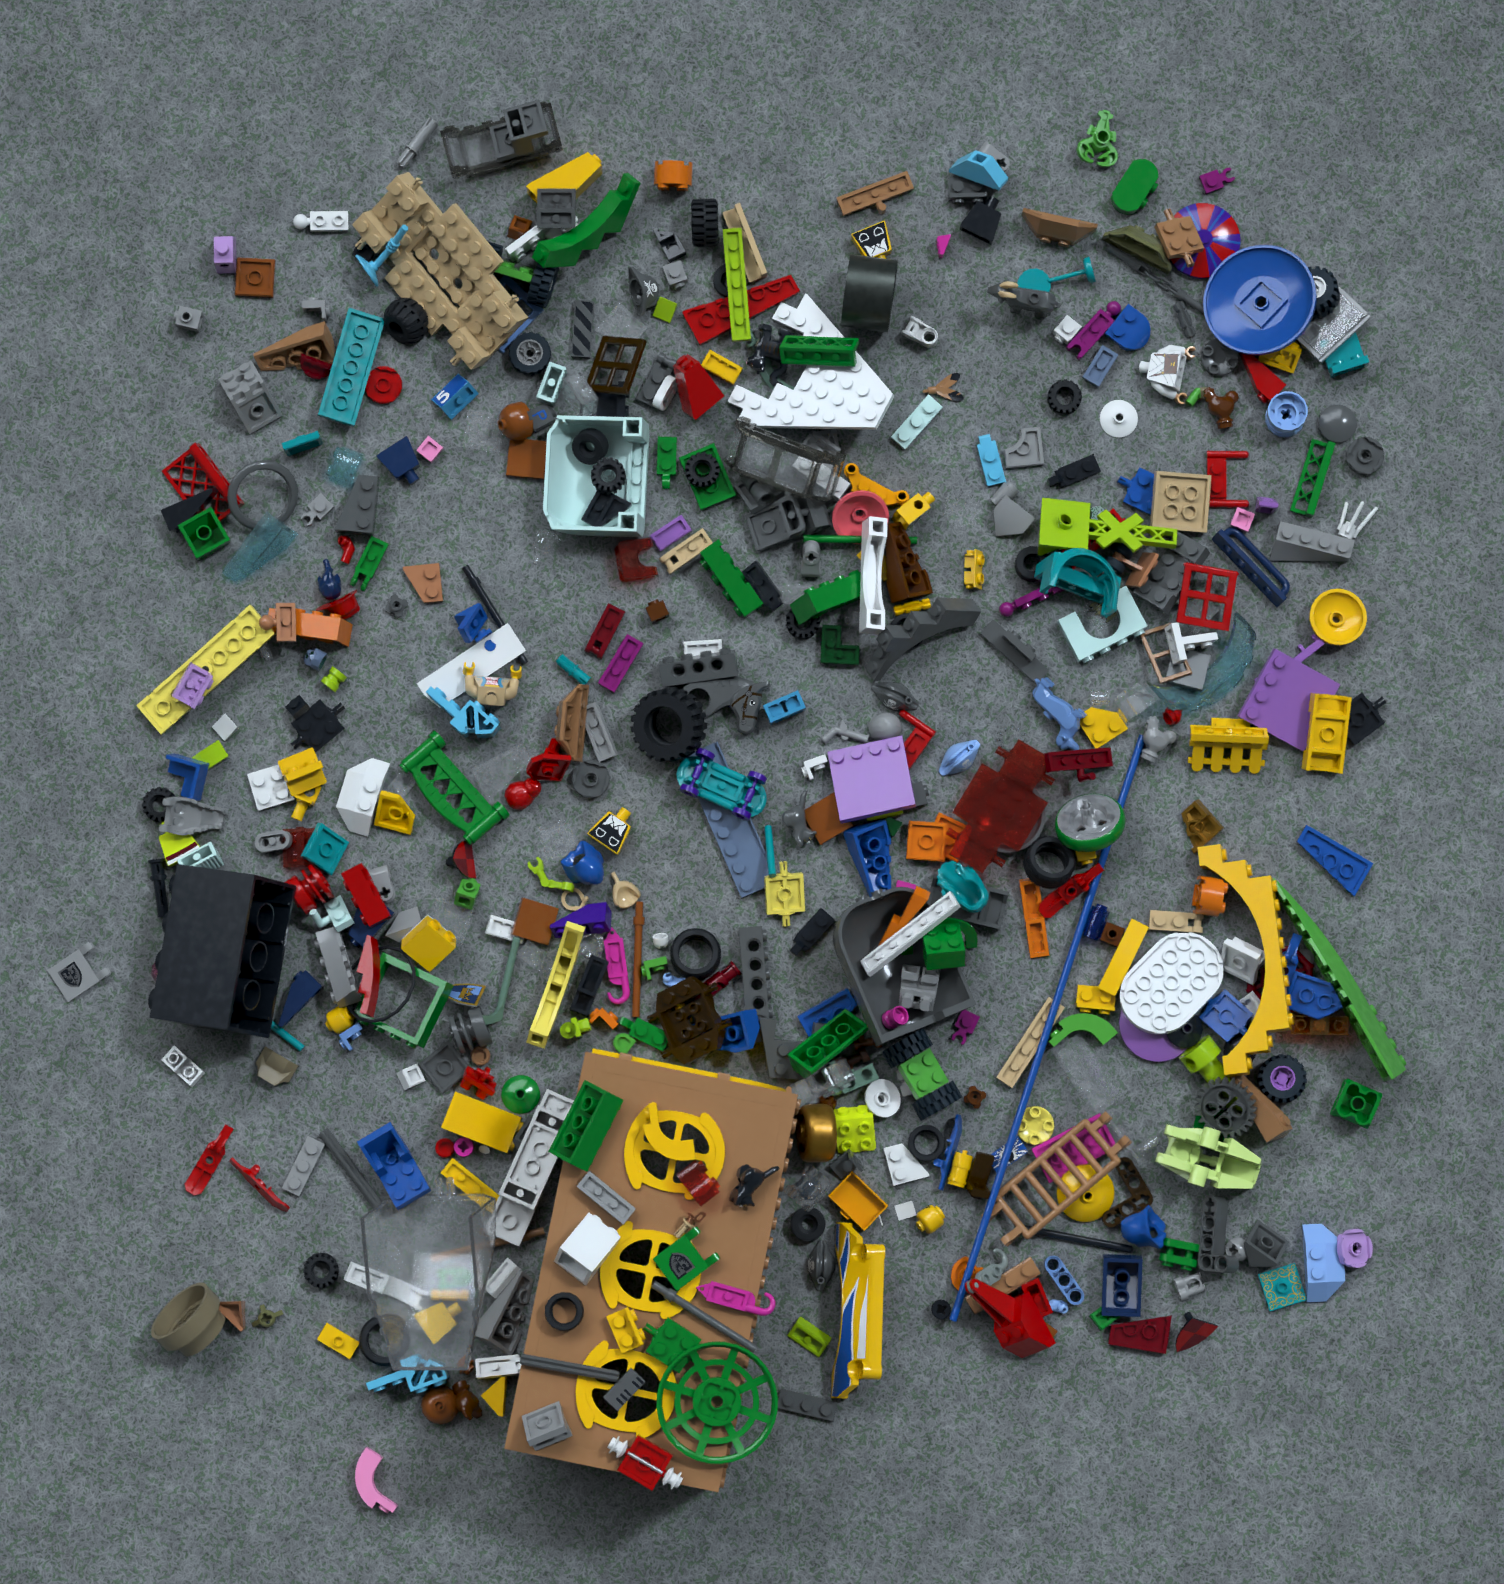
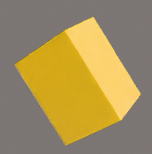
[481,1376,507,1417]

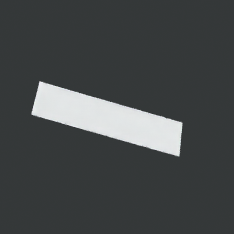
[417,623,526,708]

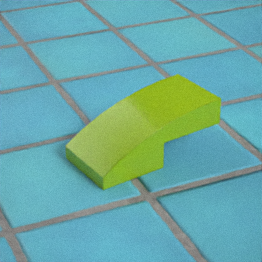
[192,740,229,771]

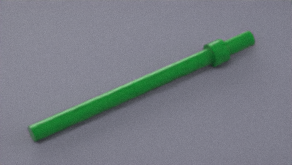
[803,535,917,544]

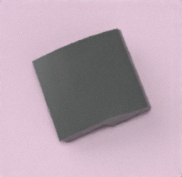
[537,188,576,228]

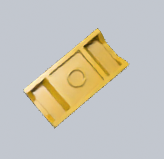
[1301,693,1352,774]

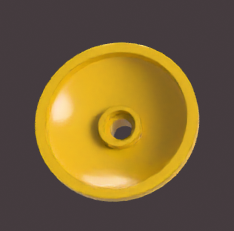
[1309,589,1367,646]
[1057,1164,1114,1222]

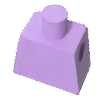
[214,236,236,274]

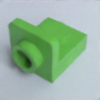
[641,956,668,981]

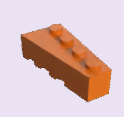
[268,608,353,647]

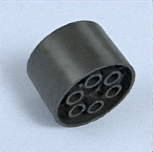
[841,254,898,333]

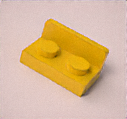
[1258,342,1302,374]
[1075,985,1116,1015]
[606,1307,646,1354]

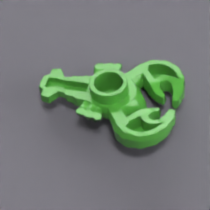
[1076,110,1118,167]

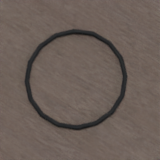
[346,945,416,1023]

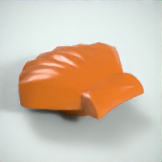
[951,1256,983,1292]

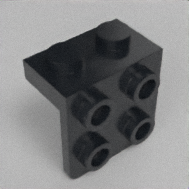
[587,381,630,417]

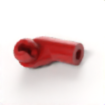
[338,535,355,565]

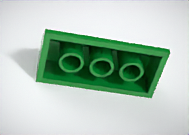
[787,1009,868,1078]
[548,1080,624,1172]

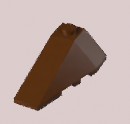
[886,522,933,603]

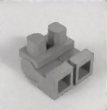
[899,964,941,1011]

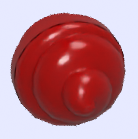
[1162,706,1182,725]

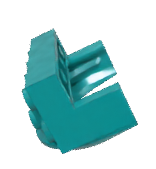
[1034,548,1121,618]

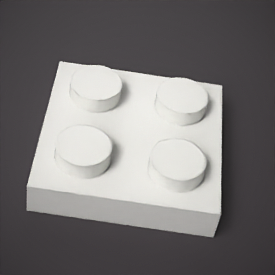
[247,765,295,811]

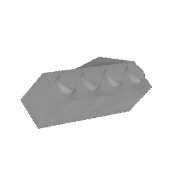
[1269,521,1355,562]
[314,927,362,1008]

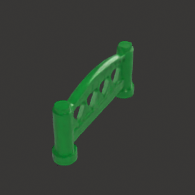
[399,730,510,845]

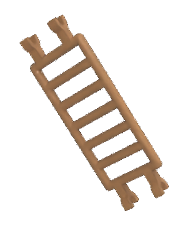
[981,1111,1132,1247]

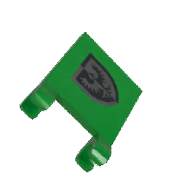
[653,1227,720,1291]

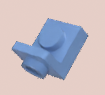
[339,1022,363,1051]

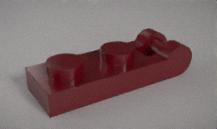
[584,603,626,660]

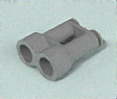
[1173,1272,1206,1301]

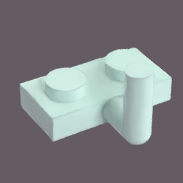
[309,895,354,932]

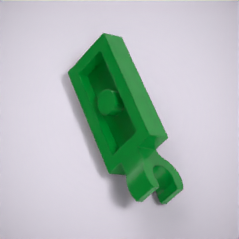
[657,437,677,489]
[619,1016,668,1051]

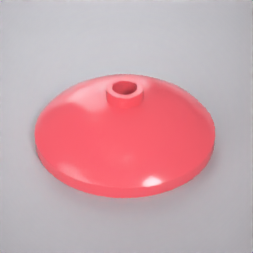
[832,490,889,544]

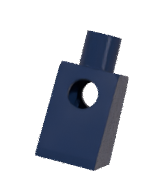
[376,436,420,485]

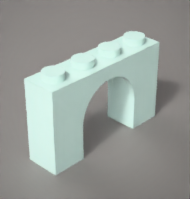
[1057,586,1147,663]

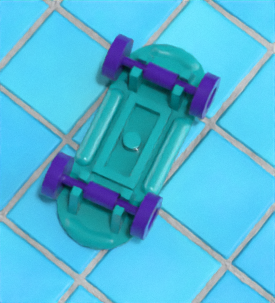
[676,748,767,821]

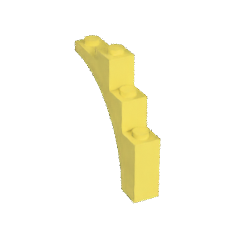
[526,921,585,1049]

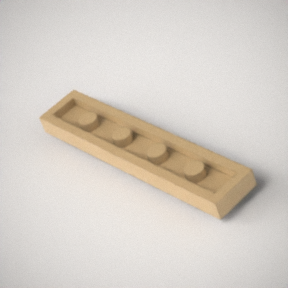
[996,997,1065,1088]

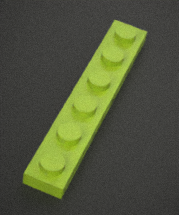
[722,228,751,342]

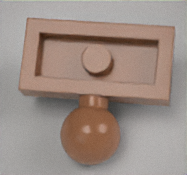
[259,603,296,642]

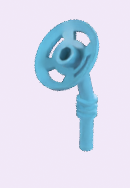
[355,225,408,287]

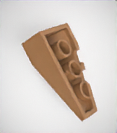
[253,321,336,371]
[1229,1075,1292,1142]

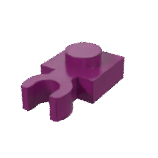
[1199,168,1235,194]
[952,1010,980,1045]

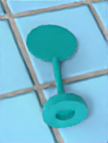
[1017,257,1096,292]

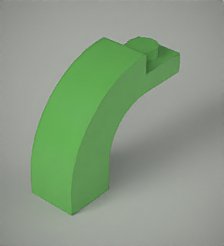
[1048,1013,1118,1047]

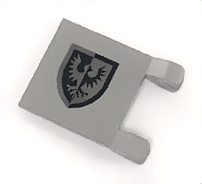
[47,942,111,1002]

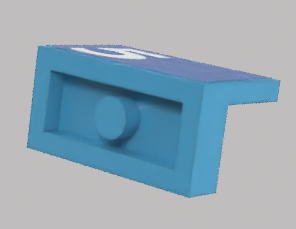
[431,373,479,420]

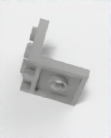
[218,361,283,434]

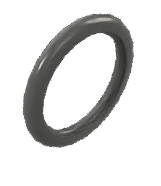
[227,460,298,531]

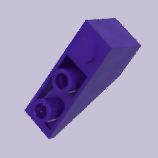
[550,902,612,938]

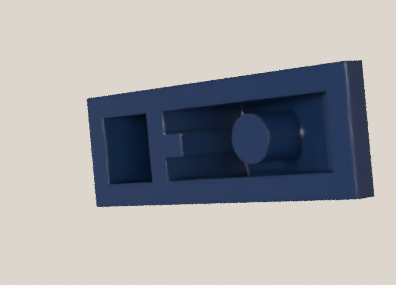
[278,970,323,1028]

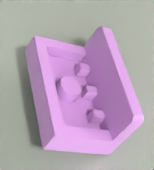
[172,662,213,709]

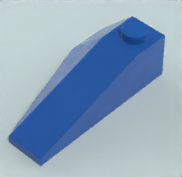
[843,820,891,897]
[687,1009,760,1053]

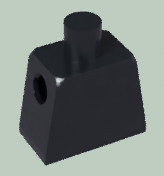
[959,196,1001,245]

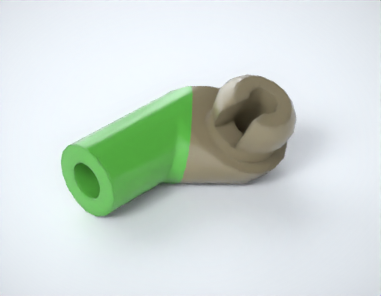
[1185,387,1207,407]

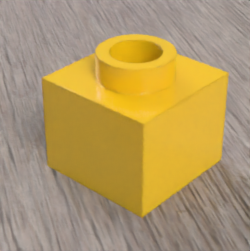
[1074,851,1097,865]

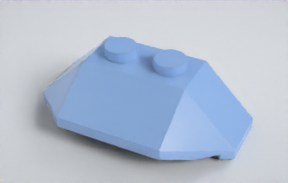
[1302,1224,1345,1302]

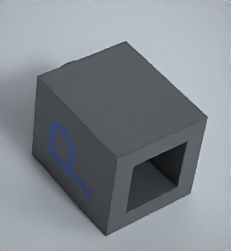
[527,403,557,433]

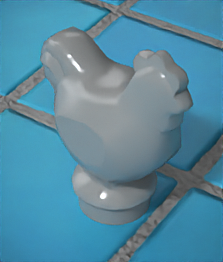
[1141,716,1176,763]

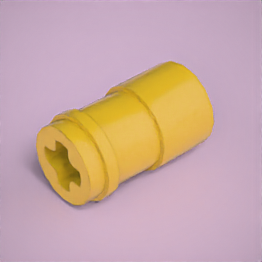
[947,1150,973,1188]

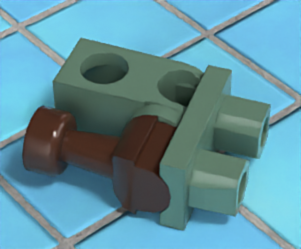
[821,1046,879,1096]

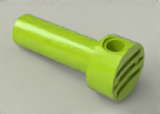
[1179,1035,1243,1112]

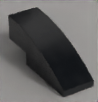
[570,955,609,1018]

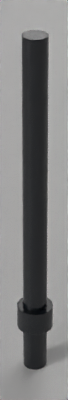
[462,565,528,665]
[1025,1224,1132,1253]

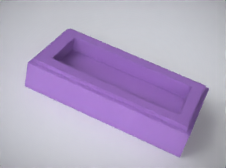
[650,515,692,552]

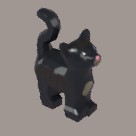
[746,324,795,387]

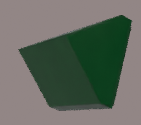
[885,817,902,837]

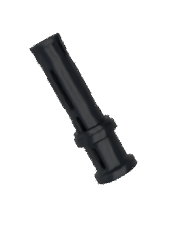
[148,858,169,918]

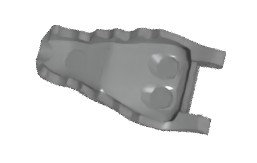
[159,797,225,835]

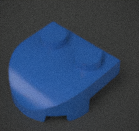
[1105,304,1151,351]

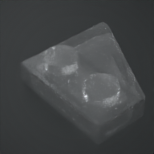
[595,303,648,339]

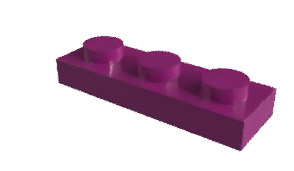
[598,634,644,693]

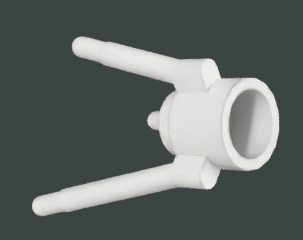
[1337,501,1378,539]

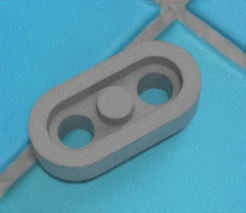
[255,830,293,853]

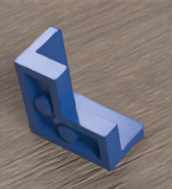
[166,753,209,801]

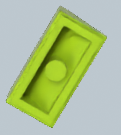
[787,1316,832,1357]

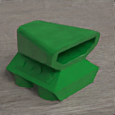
[1330,1078,1382,1129]

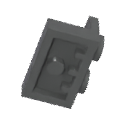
[948,177,987,204]

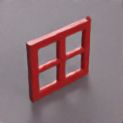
[1176,562,1239,631]

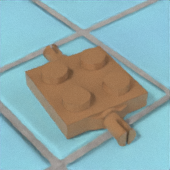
[1154,208,1204,268]

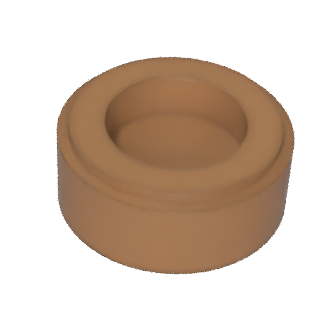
[471,1046,490,1066]

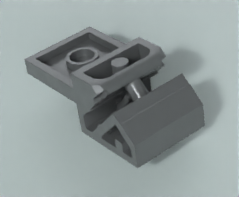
[745,489,832,551]

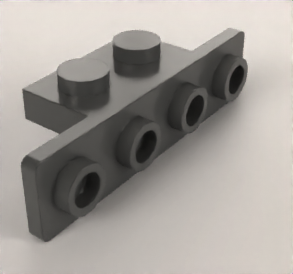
[981,620,1049,684]

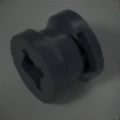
[931,1300,951,1319]

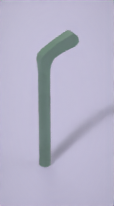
[482,936,521,1025]

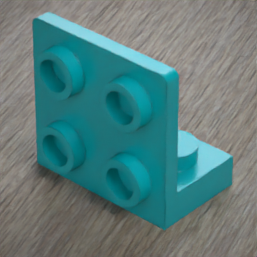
[1319,332,1370,378]

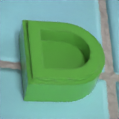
[613,1033,636,1053]

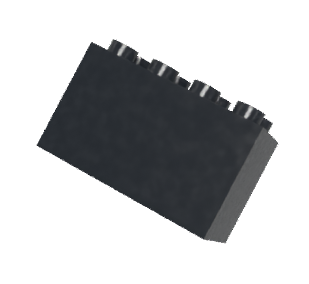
[148,864,296,1038]

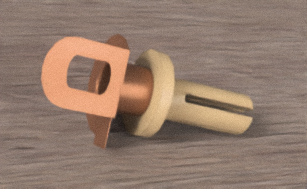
[674,1211,706,1238]

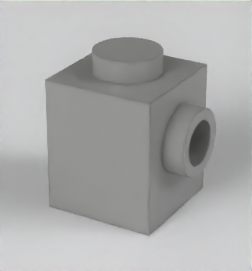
[173,306,204,332]

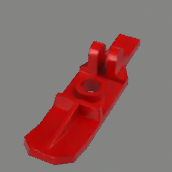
[1038,863,1104,918]
[184,1124,234,1196]
[229,1157,290,1212]

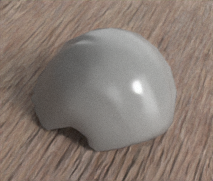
[868,713,902,741]

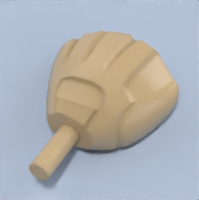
[611,872,641,908]

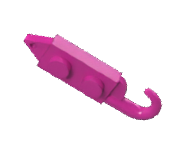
[604,927,630,1004]

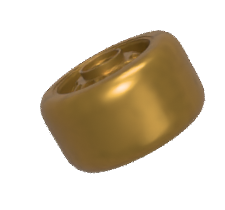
[796,1104,837,1163]

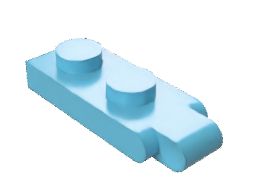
[977,434,1006,487]

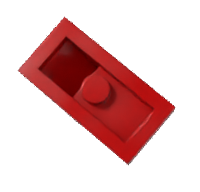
[1021,1278,1053,1317]

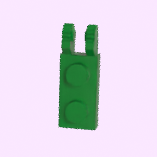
[350,536,389,592]

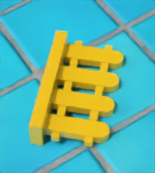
[1188,725,1268,774]

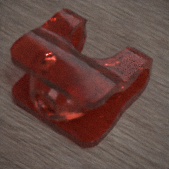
[614,538,658,582]

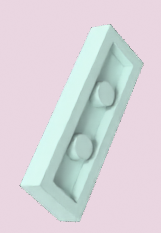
[891,394,943,450]

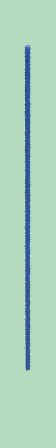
[949,735,1144,1322]

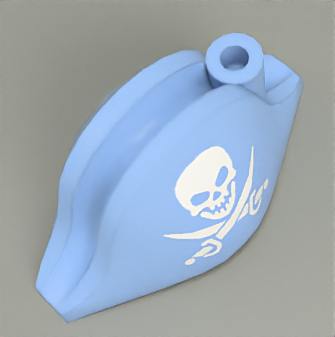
[938,740,980,776]

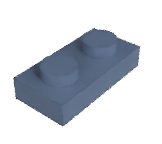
[1082,345,1118,388]

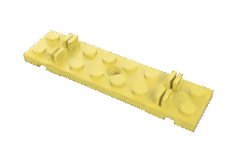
[136,605,276,735]

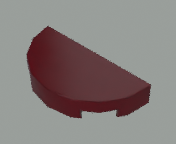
[300,353,332,380]

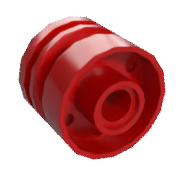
[284,864,334,915]

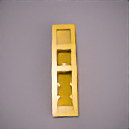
[1098,918,1149,996]

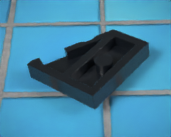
[581,490,632,527]

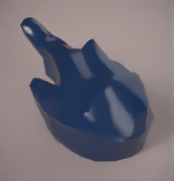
[317,559,341,600]

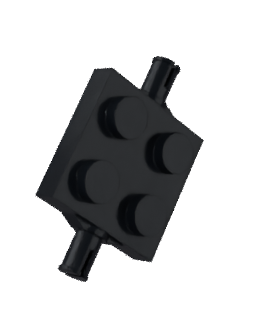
[1347,692,1386,746]
[290,699,345,753]

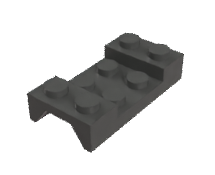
[1133,531,1210,615]
[928,874,1009,930]

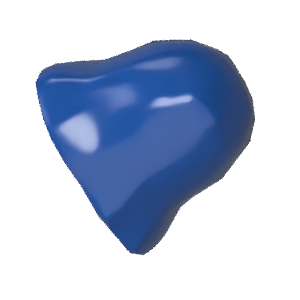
[561,840,604,885]
[1121,1205,1167,1249]

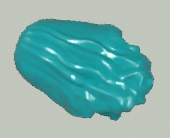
[937,860,989,913]

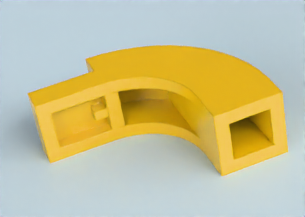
[643,1103,696,1161]

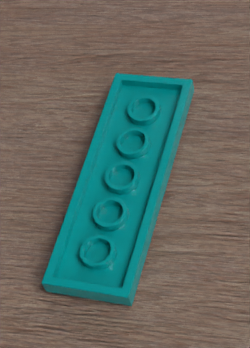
[317,308,384,427]

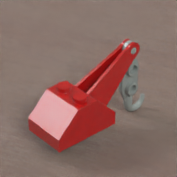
[965,1248,1056,1358]

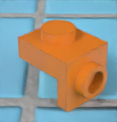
[589,1008,619,1030]

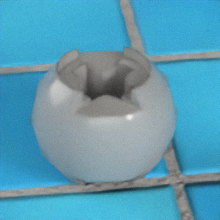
[1225,1237,1247,1261]

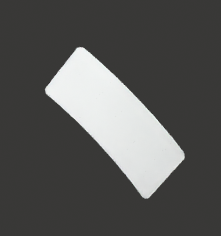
[879,1201,916,1226]

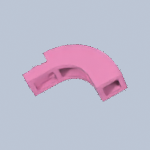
[355,1447,398,1513]

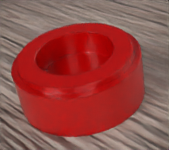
[435,1138,455,1158]

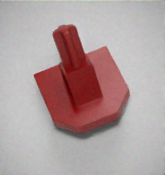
[526,738,571,781]

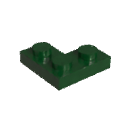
[820,624,860,665]

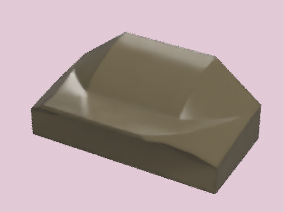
[256,1046,299,1086]

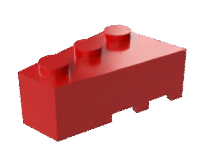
[341,863,392,928]

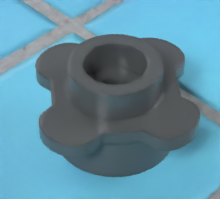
[386,594,408,617]

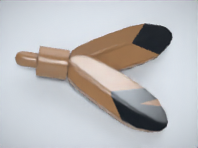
[923,373,964,401]

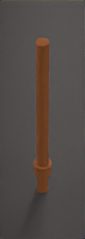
[632,901,645,1017]

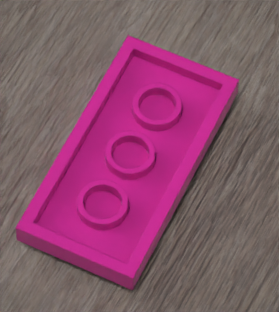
[1031,1113,1116,1183]

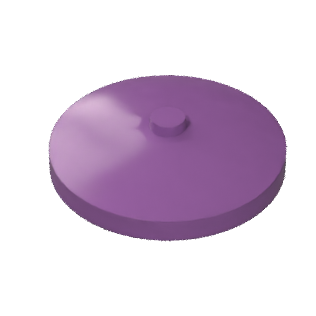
[1119,1009,1189,1062]

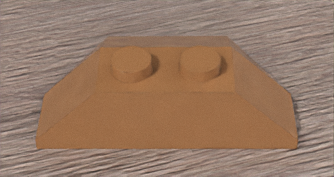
[1022,208,1098,247]
[554,684,589,762]

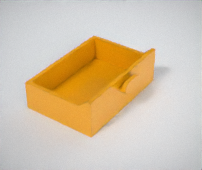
[828,1171,888,1231]

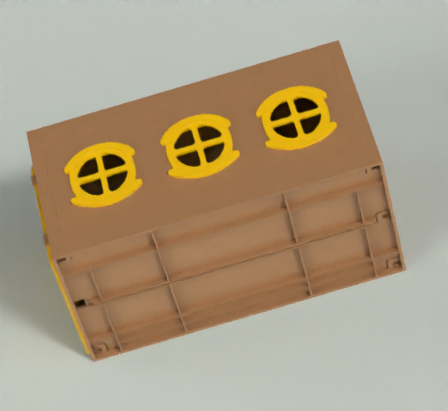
[504,1048,801,1492]

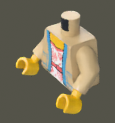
[462,662,522,706]

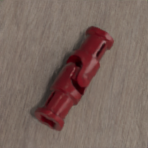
[689,961,742,1002]

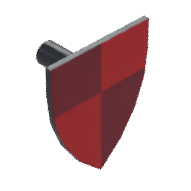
[446,841,476,879]
[1175,1312,1218,1352]

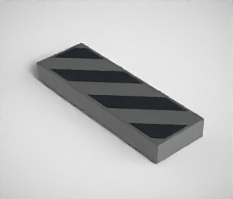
[571,300,594,359]

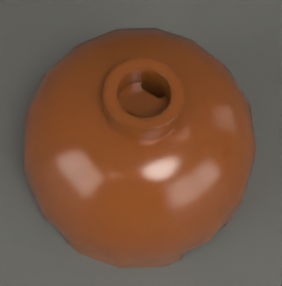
[498,402,533,440]
[421,1385,459,1425]

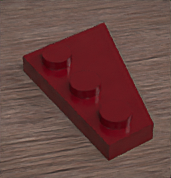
[1108,1315,1172,1354]

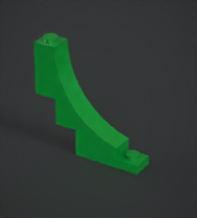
[532,173,641,268]

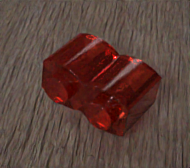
[676,1160,720,1207]

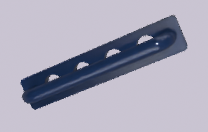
[1212,527,1290,607]

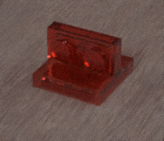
[283,827,316,868]

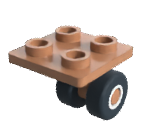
[1104,542,1159,588]

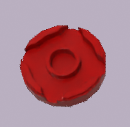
[365,366,402,404]

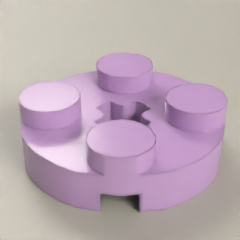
[1337,1229,1373,1268]

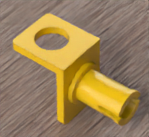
[291,785,322,822]

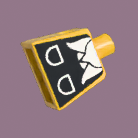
[851,220,892,259]
[891,492,935,531]
[587,807,631,855]

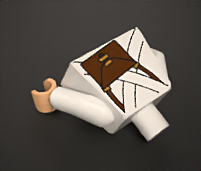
[1139,345,1196,404]

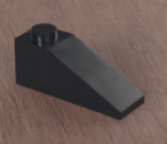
[161,488,218,533]

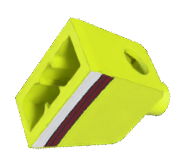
[159,822,201,867]

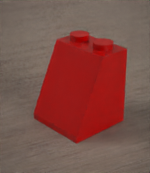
[673,354,724,420]

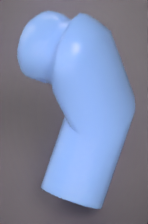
[662,972,686,987]
[1044,1299,1069,1317]

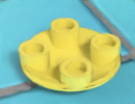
[1018,1106,1054,1145]

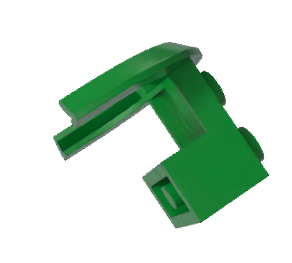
[901,917,978,970]

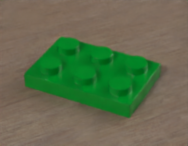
[679,443,736,511]

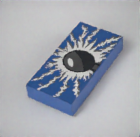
[991,1136,1029,1173]

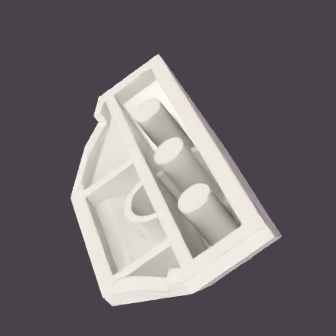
[336,758,390,837]

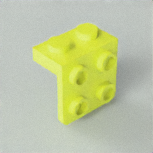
[833,1105,876,1154]

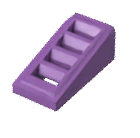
[1255,497,1278,514]

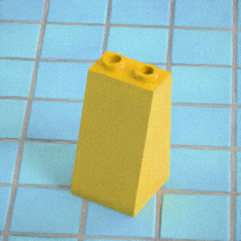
[526,152,603,203]
[441,1091,524,1154]

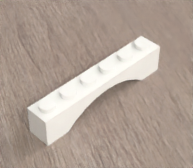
[859,516,887,635]

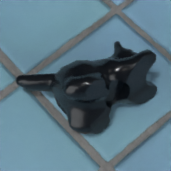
[729,1164,780,1207]

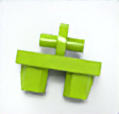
[560,1017,592,1039]

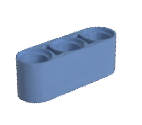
[1044,1256,1084,1305]

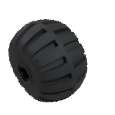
[383,298,428,345]

